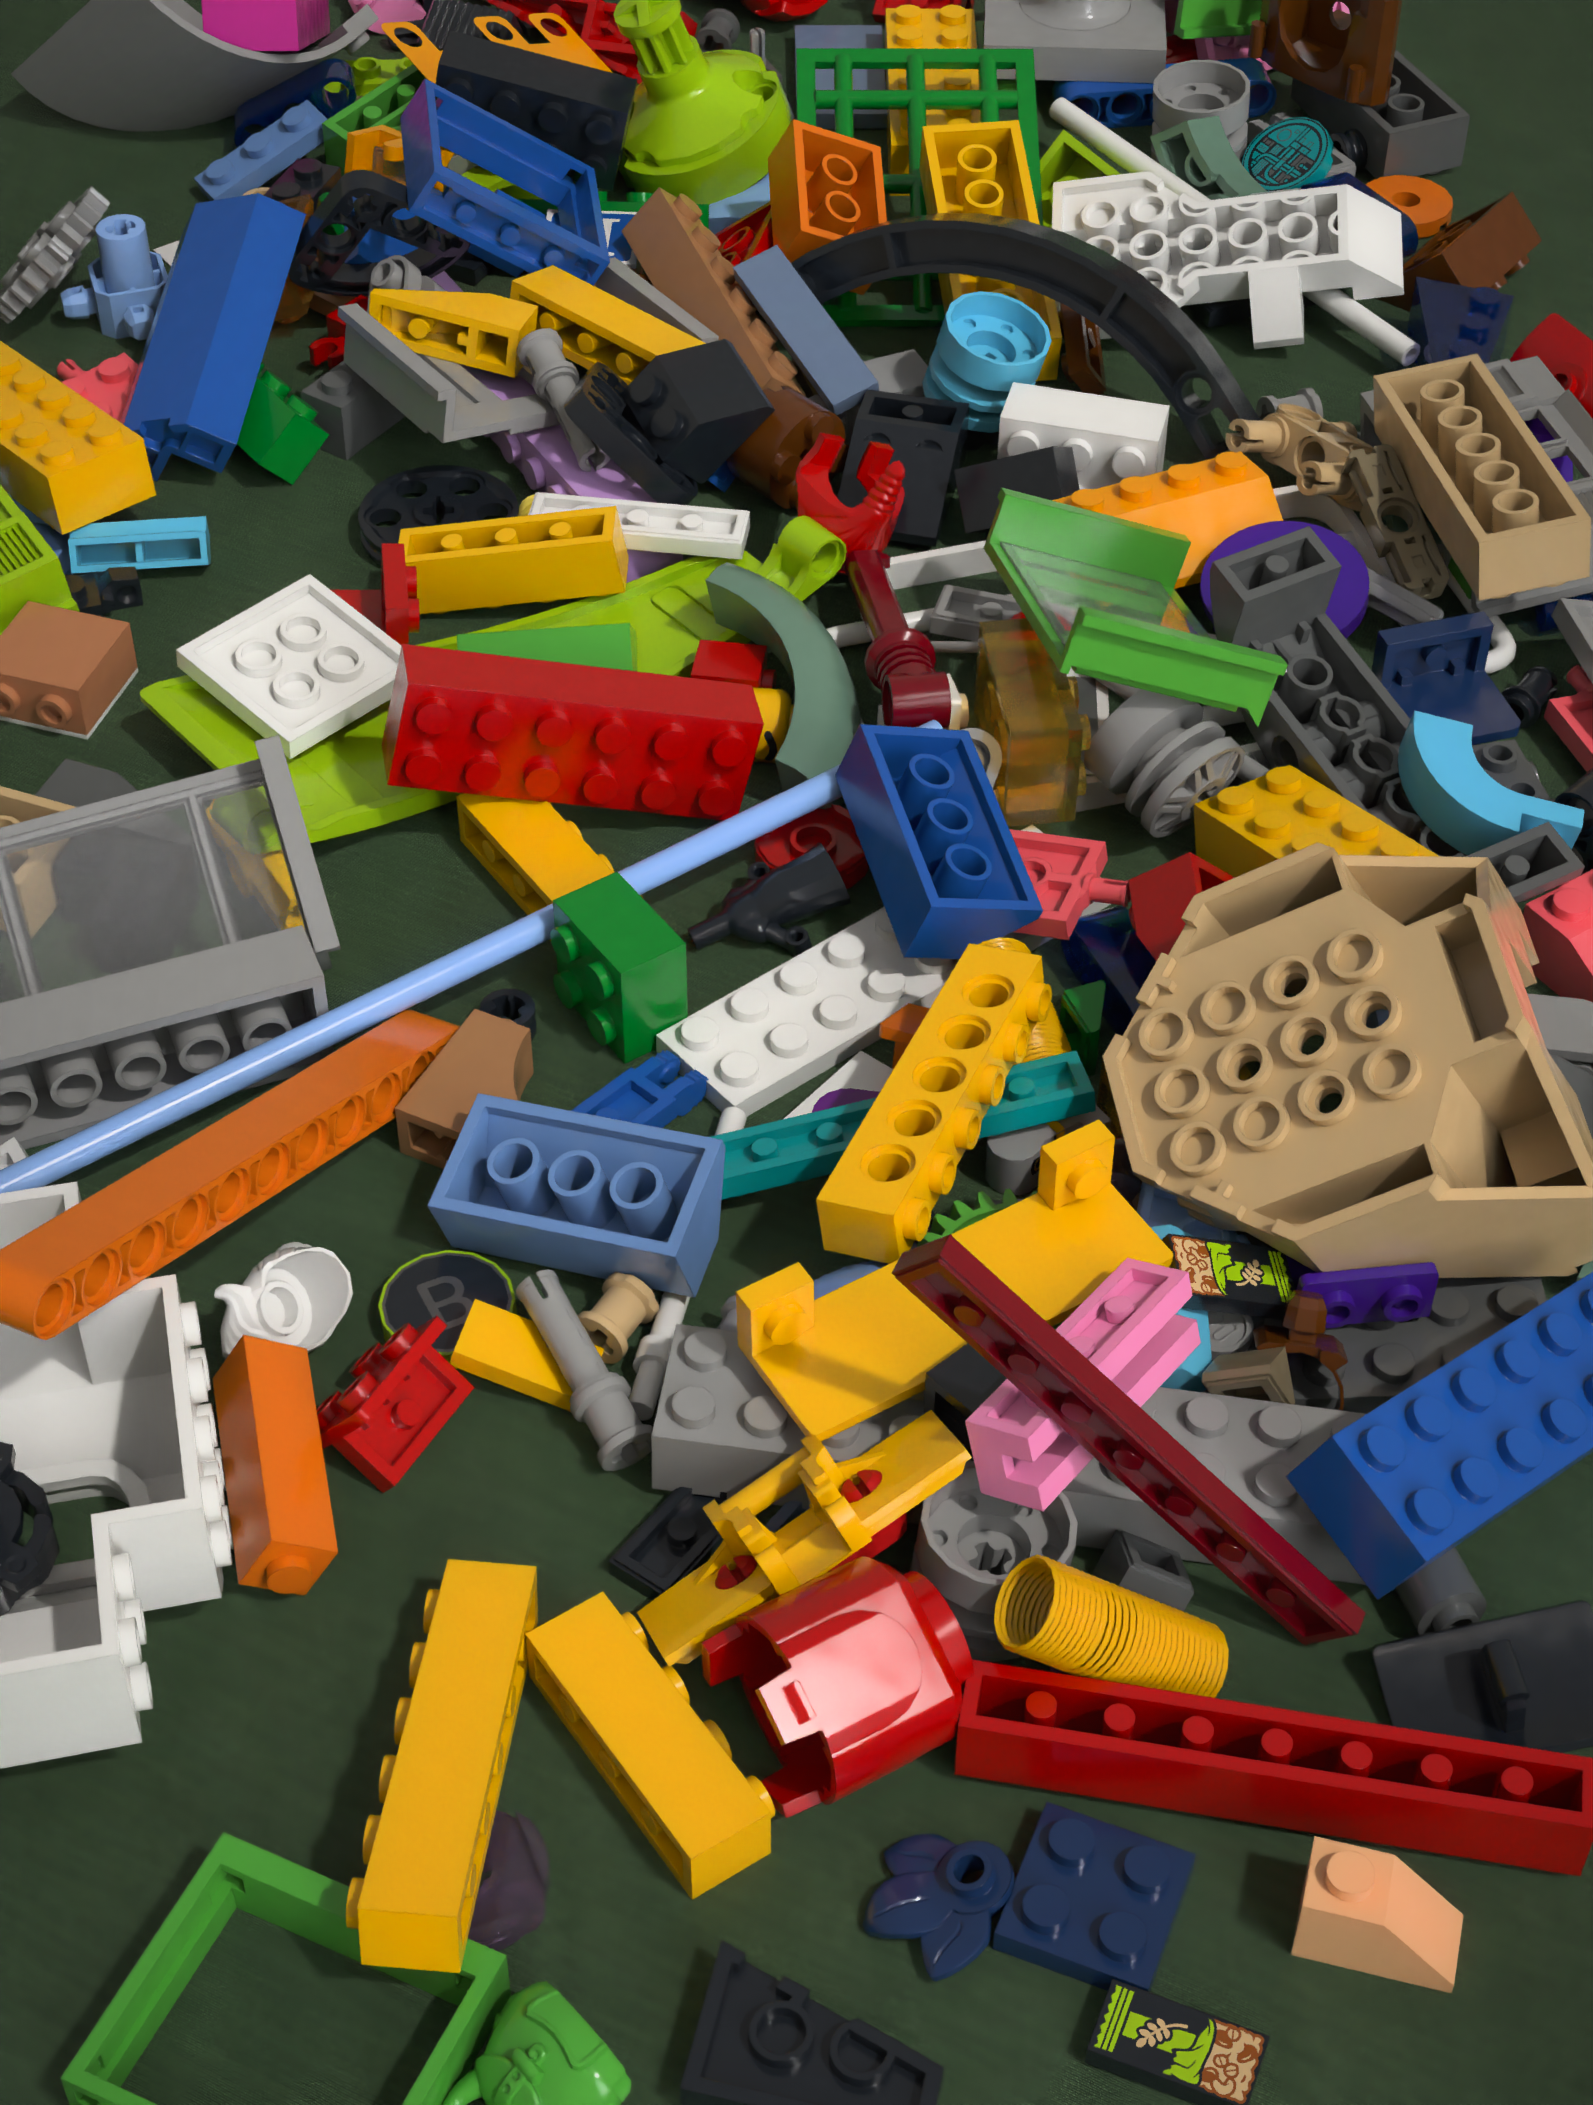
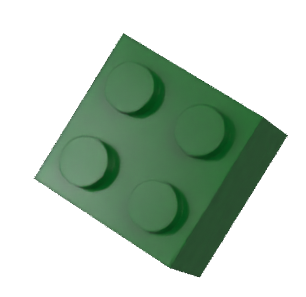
[550,872,688,1064]

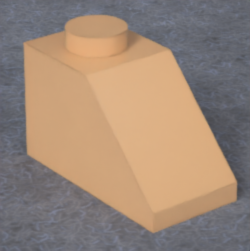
[1291,1836,1463,1994]

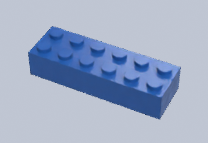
[1286,1272,1593,1600]

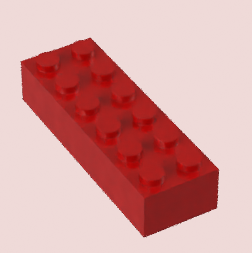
[382,644,764,821]

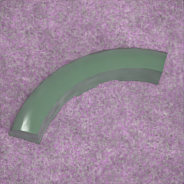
[1150,116,1268,200]
[705,562,861,810]

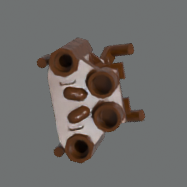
[1248,0,1402,106]

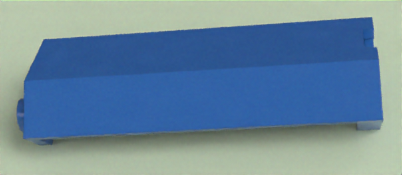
[120,193,306,482]

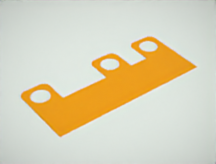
[381,13,613,84]

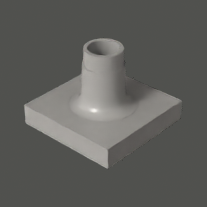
[983,0,1167,83]

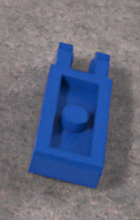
[571,1050,709,1128]

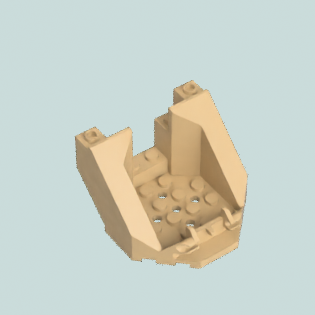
[1102,842,1593,1278]

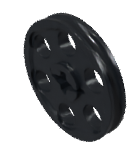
[358,465,519,566]

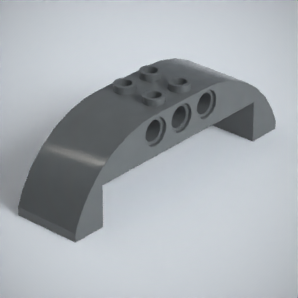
[1210,526,1585,904]

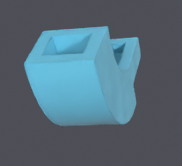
[1398,710,1584,856]

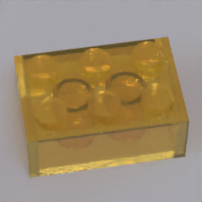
[974,618,1091,826]

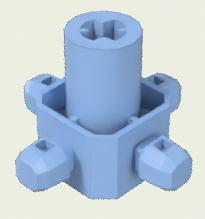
[60,214,168,340]

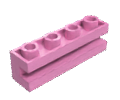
[965,1258,1201,1512]

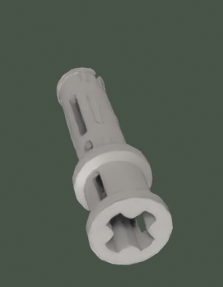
[517,328,611,472]
[516,1269,653,1471]

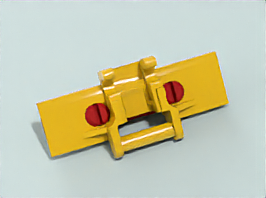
[637,1410,972,1667]

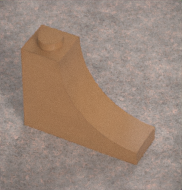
[395,1009,534,1169]

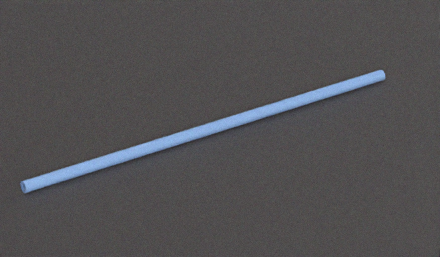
[0,720,943,1193]

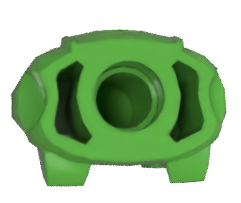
[442,1981,631,2105]

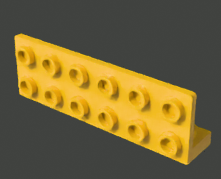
[736,1119,1173,1442]

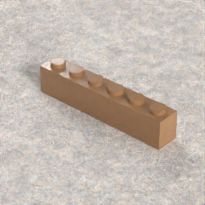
[622,187,806,396]

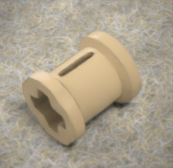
[577,1272,659,1364]

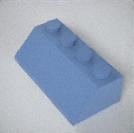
[427,1093,726,1298]

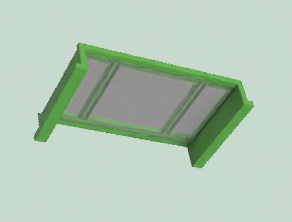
[983,487,1288,728]

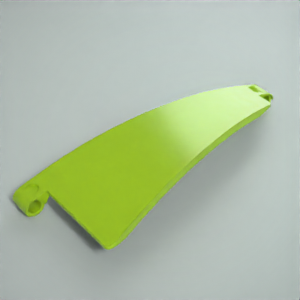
[140,515,847,855]

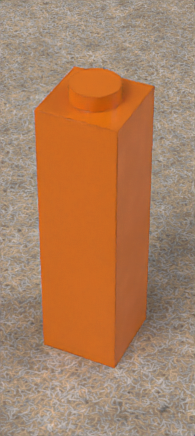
[212,1335,338,1596]

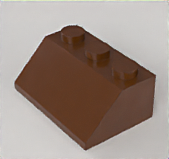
[1376,191,1542,322]

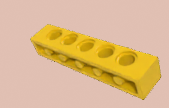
[816,943,1052,1264]

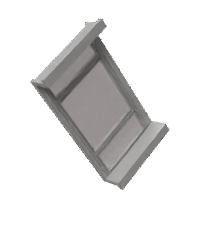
[0,735,341,1003]

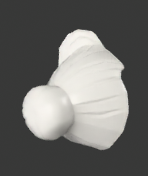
[214,1242,353,1360]

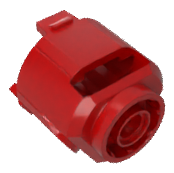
[702,1556,974,1818]

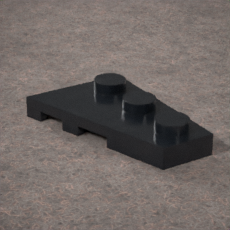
[680,1939,944,2105]

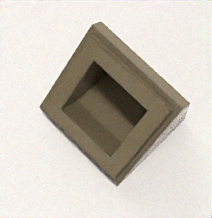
[1202,1346,1295,1404]

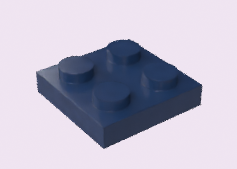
[993,1801,1196,1992]

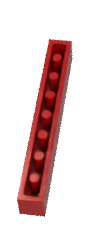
[954,1659,1593,1876]

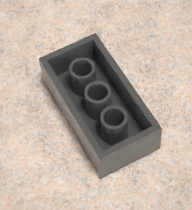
[1290,49,1470,179]

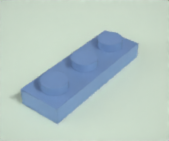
[194,100,327,201]

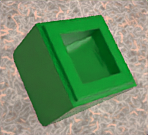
[1060,980,1106,1076]

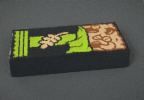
[1162,1234,1295,1319]
[1085,1979,1270,2105]

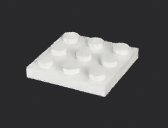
[176,574,401,759]

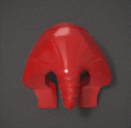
[795,432,905,576]

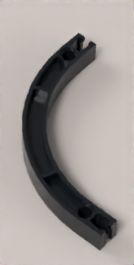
[756,213,1260,460]

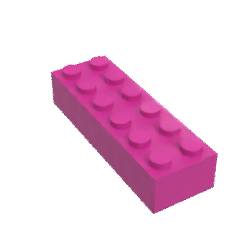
[201,0,330,51]

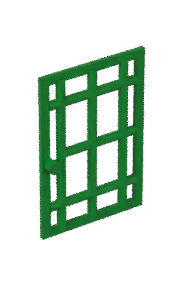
[796,48,1043,327]

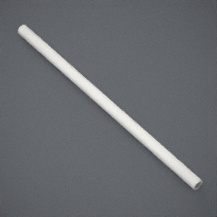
[1049,97,1420,366]

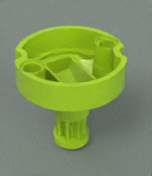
[613,0,794,204]

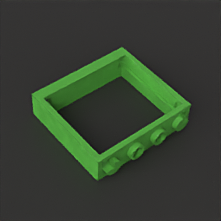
[60,1832,511,2105]

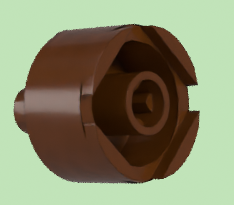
[726,386,849,511]

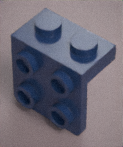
[1371,611,1521,745]

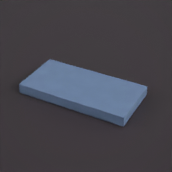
[795,25,887,129]

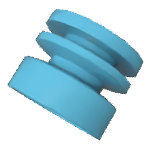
[922,291,1052,433]

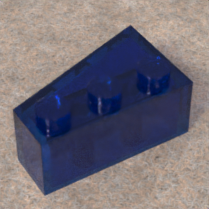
[1408,277,1514,366]

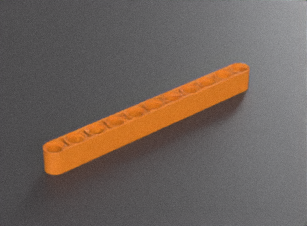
[0,1009,460,1340]

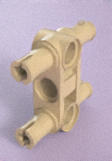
[1225,403,1374,512]

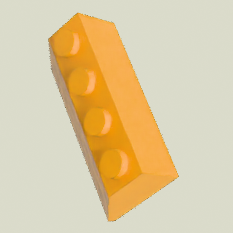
[1052,451,1283,610]

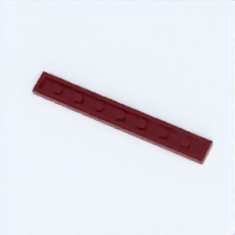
[892,1234,1366,1645]

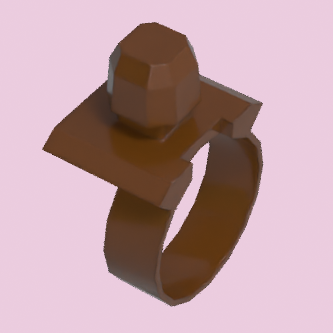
[1253,1290,1348,1411]

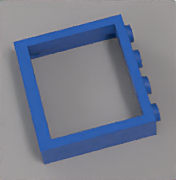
[400,79,610,286]

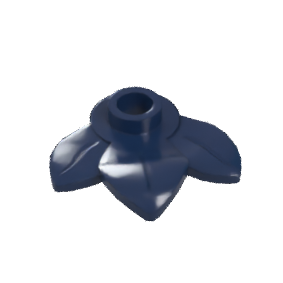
[863,1833,1014,1982]

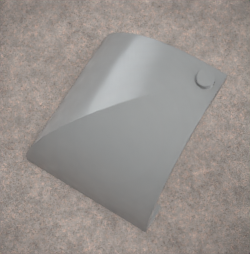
[11,0,379,132]

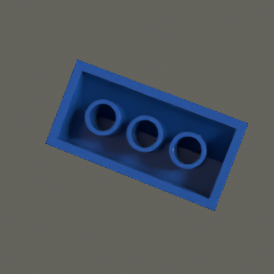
[835,724,1043,959]

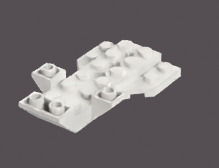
[1052,171,1404,350]

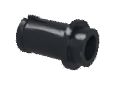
[1501,666,1558,728]

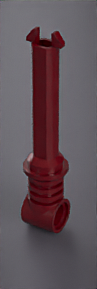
[840,550,951,729]

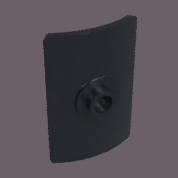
[1371,1600,1593,1753]

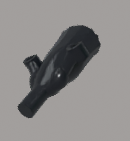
[687,842,851,957]

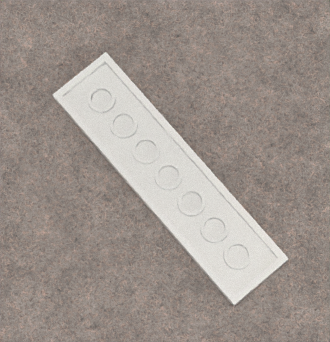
[656,824,1111,1117]

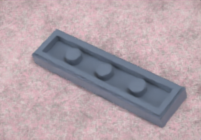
[733,245,879,415]

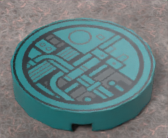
[1241,117,1334,192]

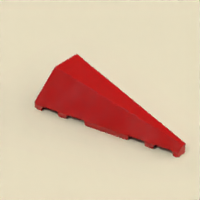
[485,0,698,84]

